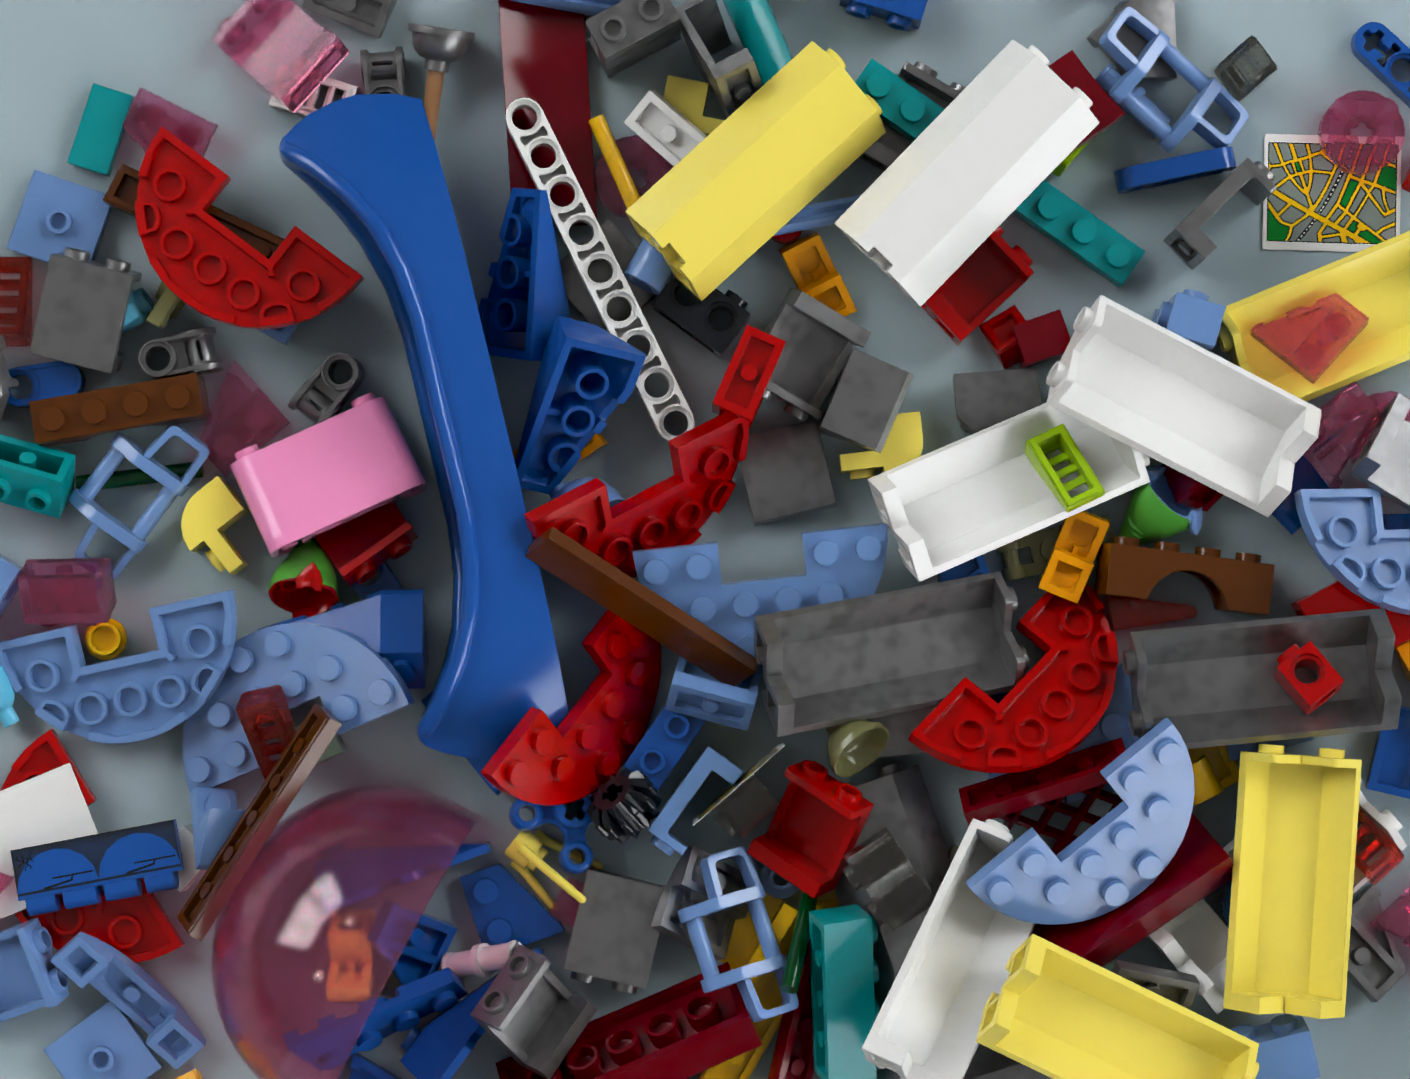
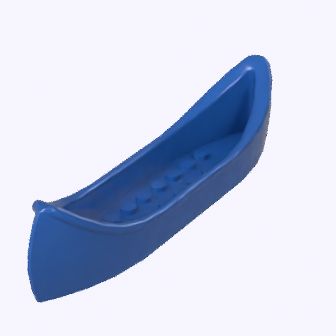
[279,94,569,758]

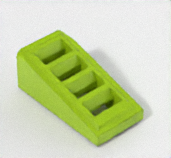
[1024,424,1105,513]

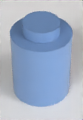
[623,238,672,296]

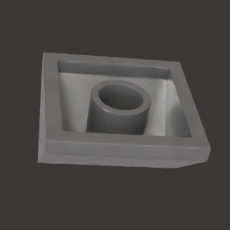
[818,349,914,453]

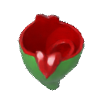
[268,537,339,618]

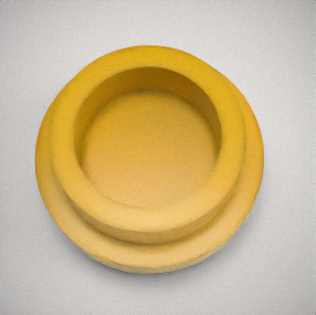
[84,618,128,660]

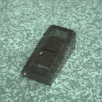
[1214,35,1277,102]

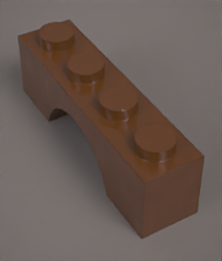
[29,373,211,447]
[1094,536,1275,615]

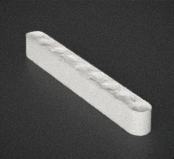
[505,98,695,441]

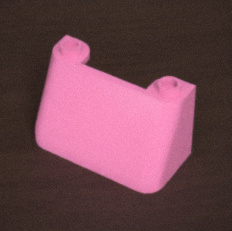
[230,392,427,559]

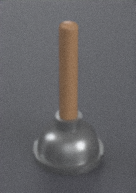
[408,23,475,142]

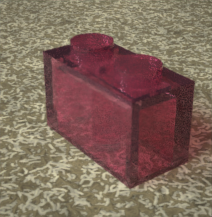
[17,558,117,627]

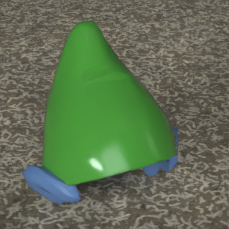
[1117,466,1203,546]

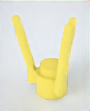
[504,829,603,912]

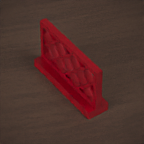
[959,737,1126,855]

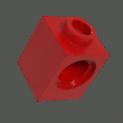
[1274,641,1344,716]

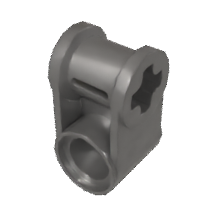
[360,46,407,96]
[138,327,224,380]
[288,353,364,424]

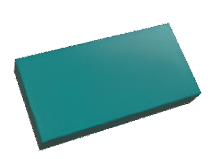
[67,83,136,177]

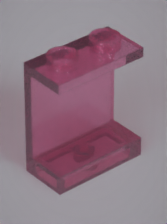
[212,0,350,113]

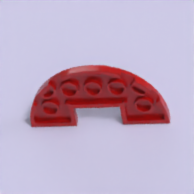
[135,126,364,329]
[524,411,749,578]
[909,583,1119,773]
[480,610,662,806]
[0,729,185,963]

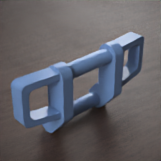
[1099,7,1249,153]
[68,423,209,582]
[677,846,799,1022]

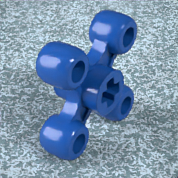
[509,795,593,875]

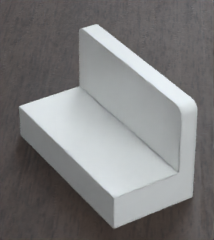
[624,90,707,166]

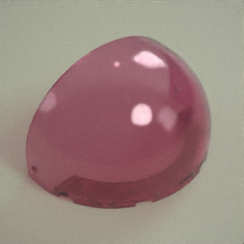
[211,785,482,1079]

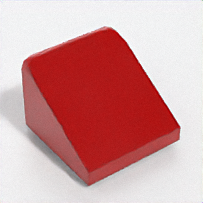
[979,305,1026,369]

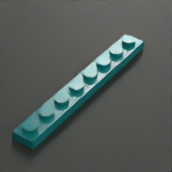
[855,58,1145,288]

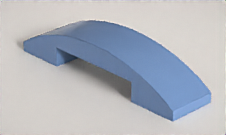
[50,932,206,1070]

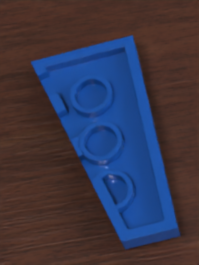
[282,967,468,1072]

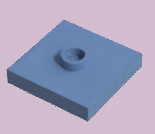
[7,170,113,263]
[44,1001,164,1079]

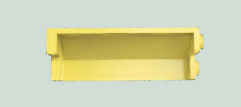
[625,41,886,301]
[1217,231,1410,402]
[1223,743,1362,1019]
[976,934,1259,1079]

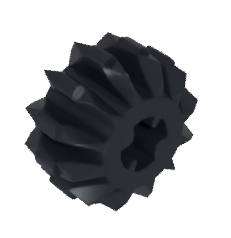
[586,768,662,843]

